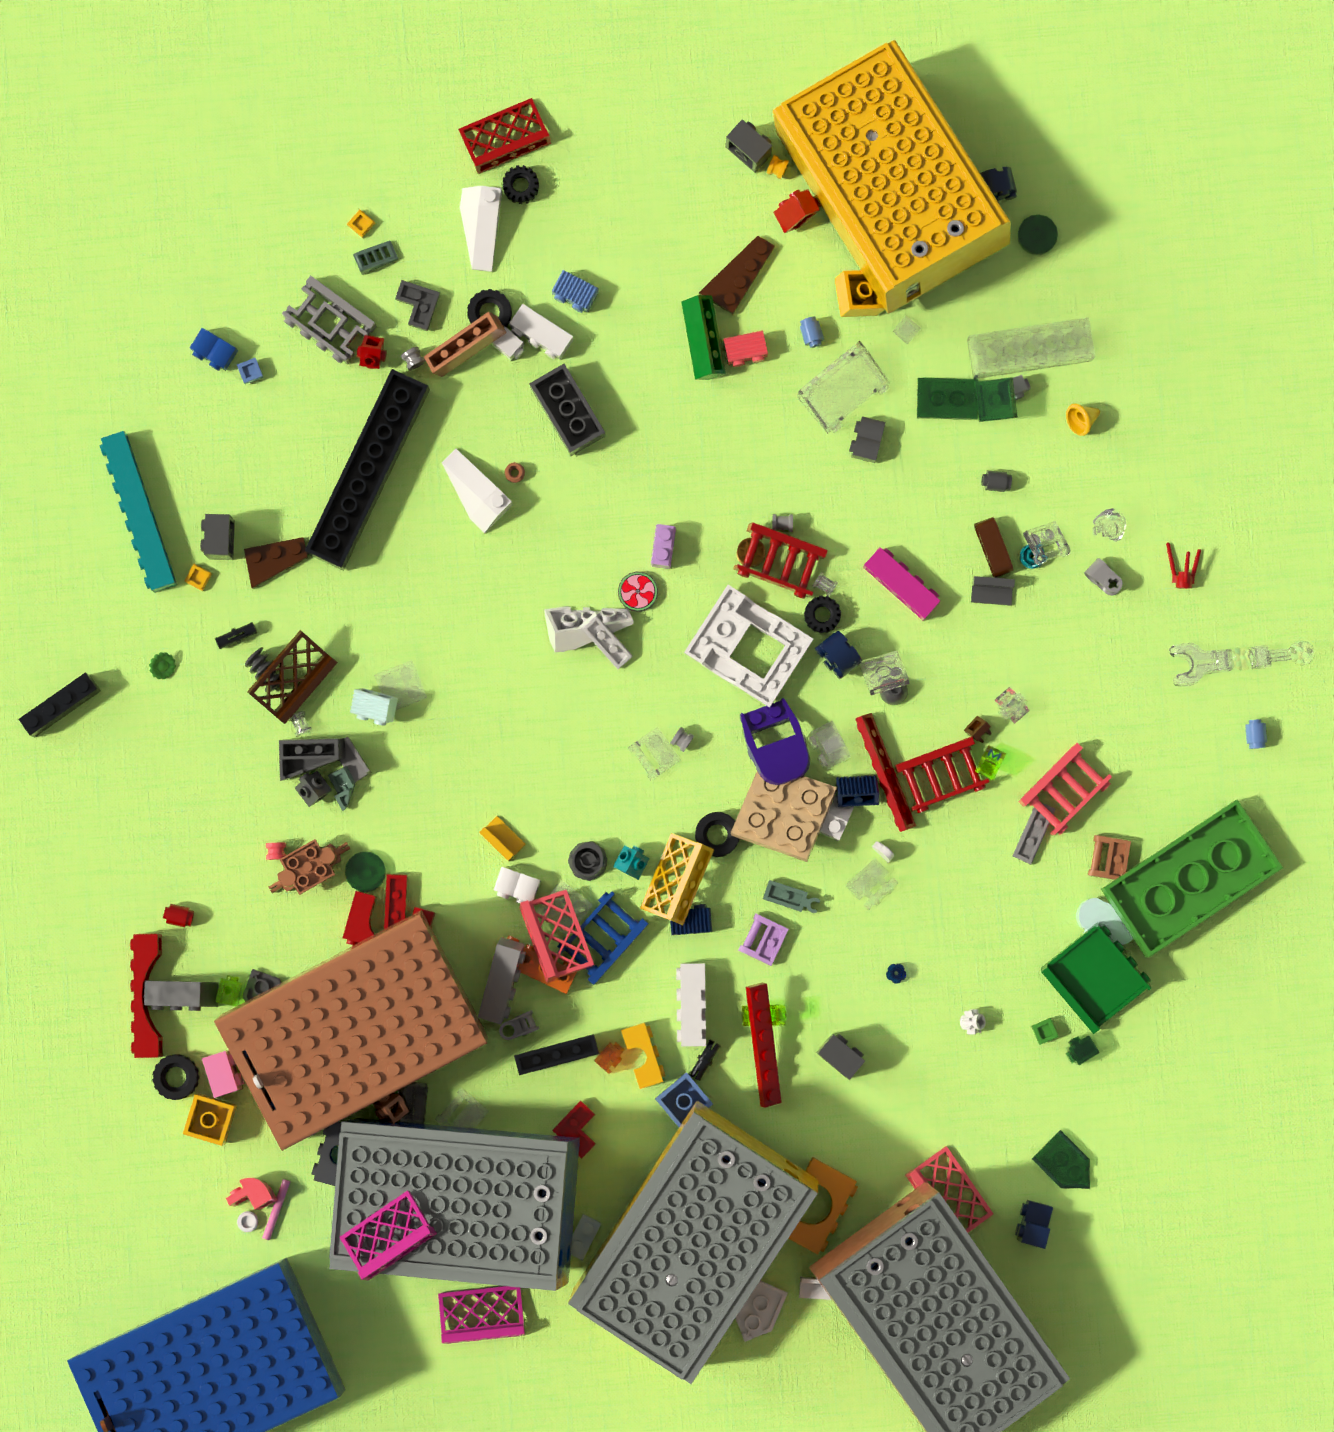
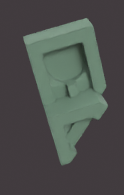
[328,766,355,811]

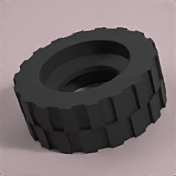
[467,289,512,328]
[695,812,739,857]
[152,1054,200,1100]

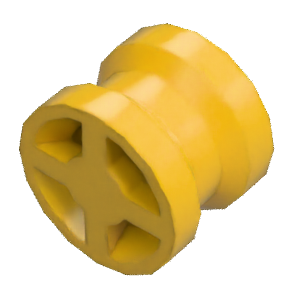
[766,155,789,179]

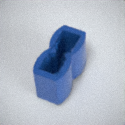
[190,328,238,371]

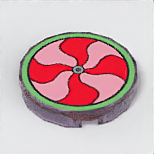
[618,571,658,612]

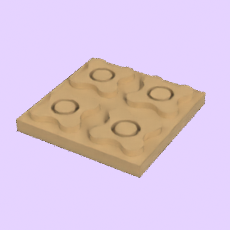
[731,772,837,862]

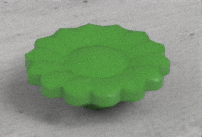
[149,652,176,680]

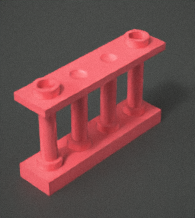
[1018,743,1112,836]

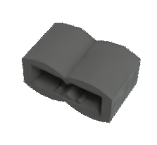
[849,416,886,463]

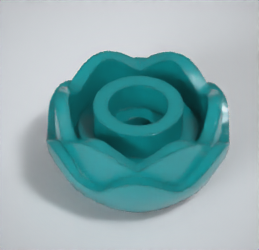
[1020,543,1045,569]

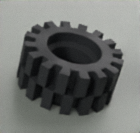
[503,165,539,204]
[804,595,841,633]

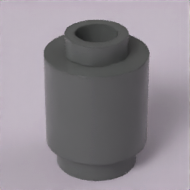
[981,470,1012,492]

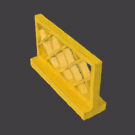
[640,833,714,925]

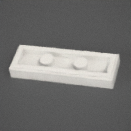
[579,613,633,669]

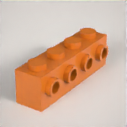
[493,935,577,994]

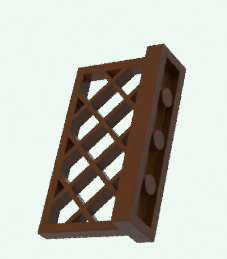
[247,630,338,724]

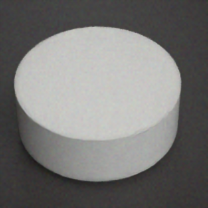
[237,1211,259,1232]

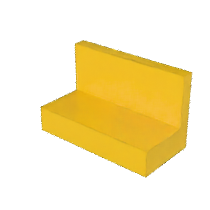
[479,816,526,861]

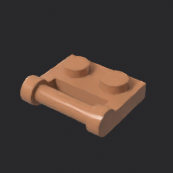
[1088,835,1131,880]

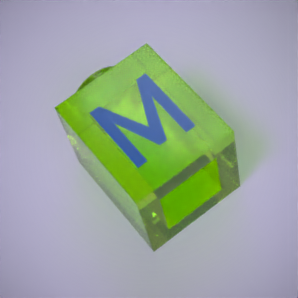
[975,745,1007,780]

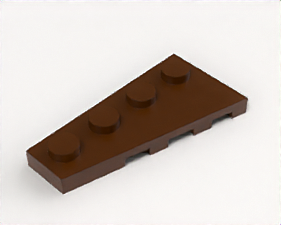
[699,236,775,315]

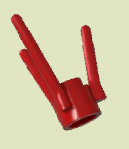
[1166,542,1201,589]

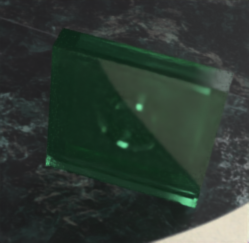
[975,377,1018,422]

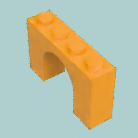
[788,1157,858,1255]

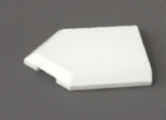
[735,1280,788,1342]

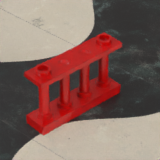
[733,522,828,599]
[895,737,989,813]

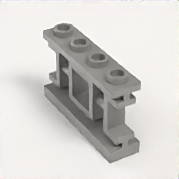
[282,275,377,365]

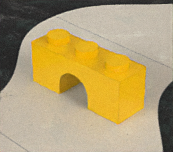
[621,1022,666,1089]

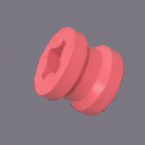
[266,842,286,860]

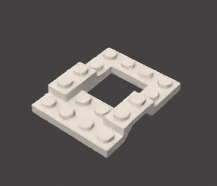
[684,585,813,708]

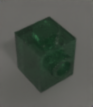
[1065,1035,1100,1066]

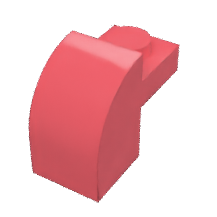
[226,1178,278,1210]

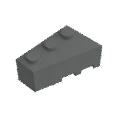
[279,738,345,781]
[144,981,219,1011]

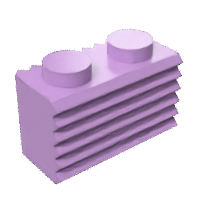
[651,524,676,569]

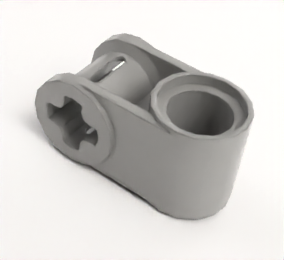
[1084,558,1123,596]
[499,1010,540,1040]

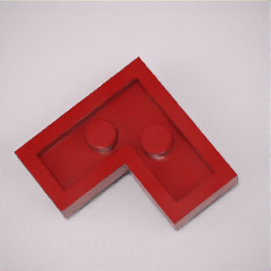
[552,1100,596,1159]

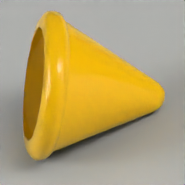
[1066,403,1100,436]

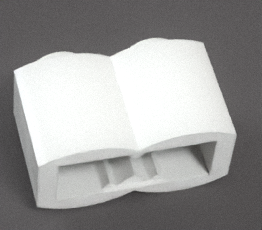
[494,867,541,903]

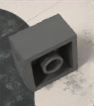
[725,119,772,173]
[200,514,235,560]
[816,1034,865,1080]

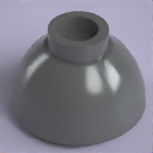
[880,677,908,705]

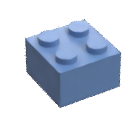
[655,1072,713,1127]

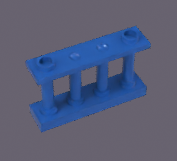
[557,891,648,985]

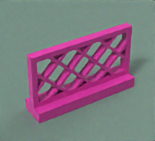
[339,1190,437,1281]
[438,1286,525,1344]

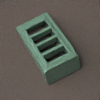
[353,240,398,275]

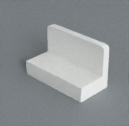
[799,1276,832,1300]

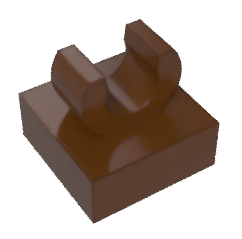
[964,716,992,743]

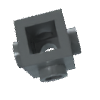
[295,771,332,807]

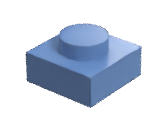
[237,358,263,385]

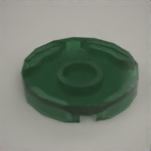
[1018,214,1058,255]
[345,852,386,892]

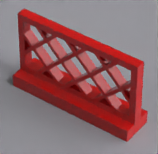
[458,98,551,174]

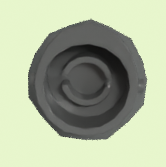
[568,841,607,881]

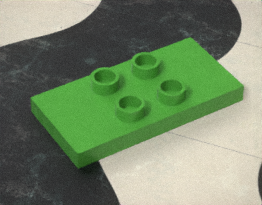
[1101,799,1283,958]

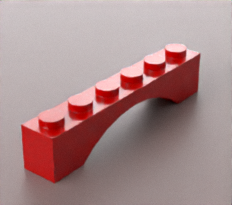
[130,934,163,1058]

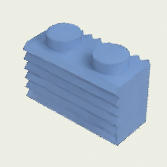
[552,270,599,313]

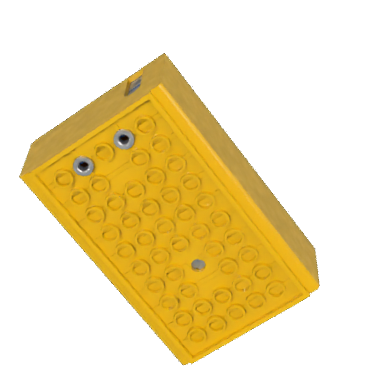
[773,40,1011,314]

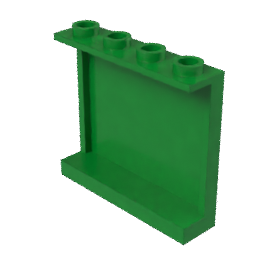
[1041,922,1151,1034]

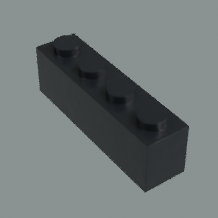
[18,672,101,738]
[514,1034,599,1076]

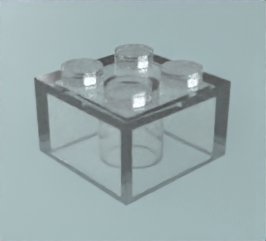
[808,720,851,771]

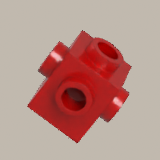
[357,335,387,369]

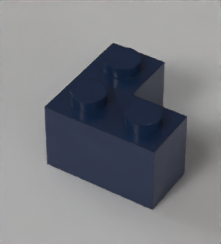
[1015,1200,1053,1249]

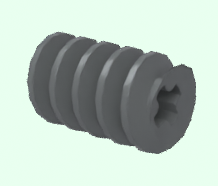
[245,647,288,692]

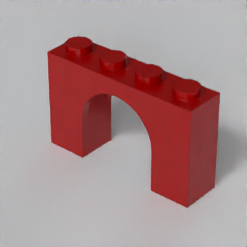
[342,891,435,945]

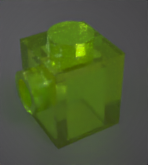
[216,975,243,1006]

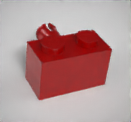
[773,189,821,233]

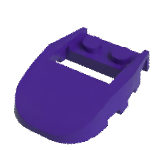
[740,698,810,785]

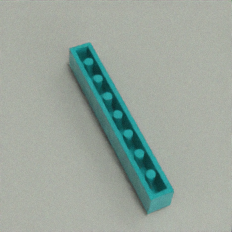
[99,431,177,593]

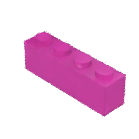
[863,547,941,621]

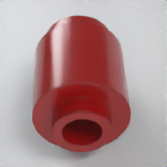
[163,904,194,928]

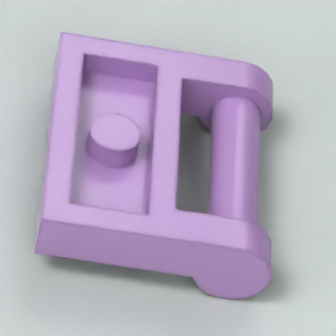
[738,913,789,966]

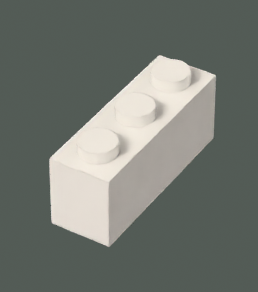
[509,304,573,360]

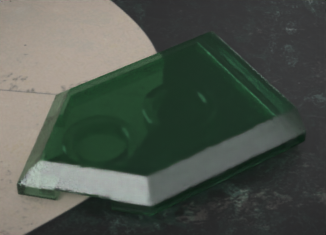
[1032,1130,1090,1189]

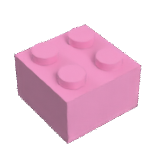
[202,1050,245,1098]

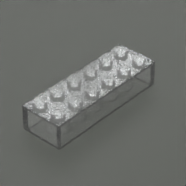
[967,317,1095,379]

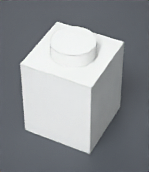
[492,327,524,361]

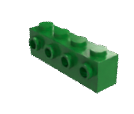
[681,295,726,380]

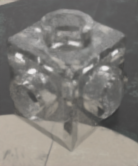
[994,687,1030,724]

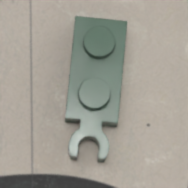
[763,880,820,913]

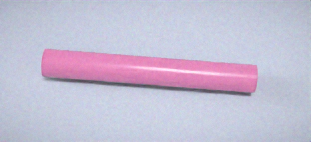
[262,1179,291,1240]

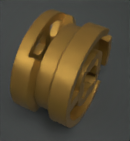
[737,538,765,568]

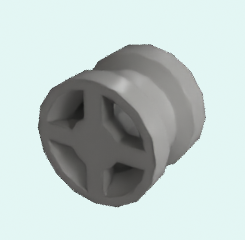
[401,347,426,371]
[670,727,695,752]

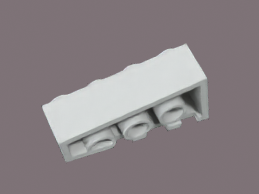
[676,963,706,1047]

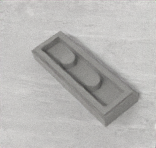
[1012,802,1056,865]

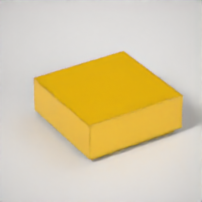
[347,209,376,238]
[184,564,212,591]

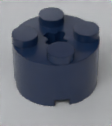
[980,167,1017,203]
[815,631,862,679]

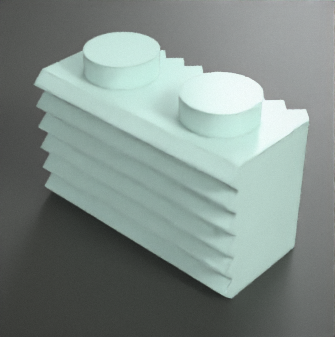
[350,688,398,726]

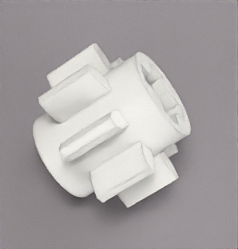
[960,1009,986,1035]

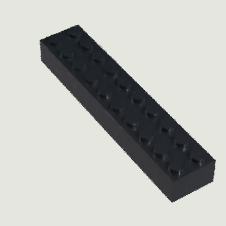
[305,369,430,571]

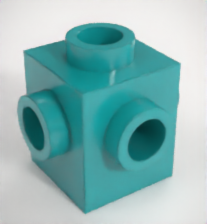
[613,845,650,880]

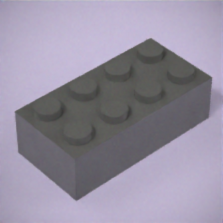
[529,364,606,456]

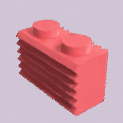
[723,330,768,367]

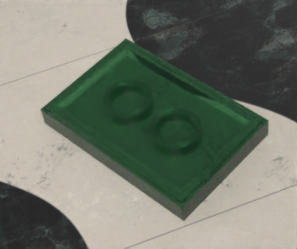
[917,378,978,420]

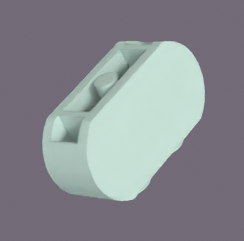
[1076,898,1133,945]

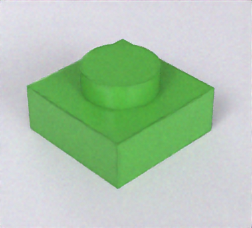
[1031,1018,1059,1045]

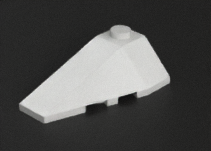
[442,449,513,534]

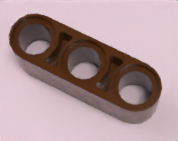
[974,517,1014,578]

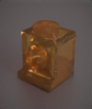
[594,1042,625,1074]

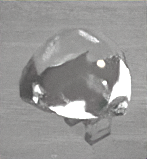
[1092,508,1126,542]

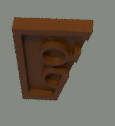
[244,537,308,589]

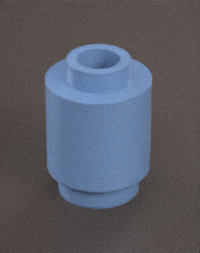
[800,316,824,348]
[1245,719,1267,749]

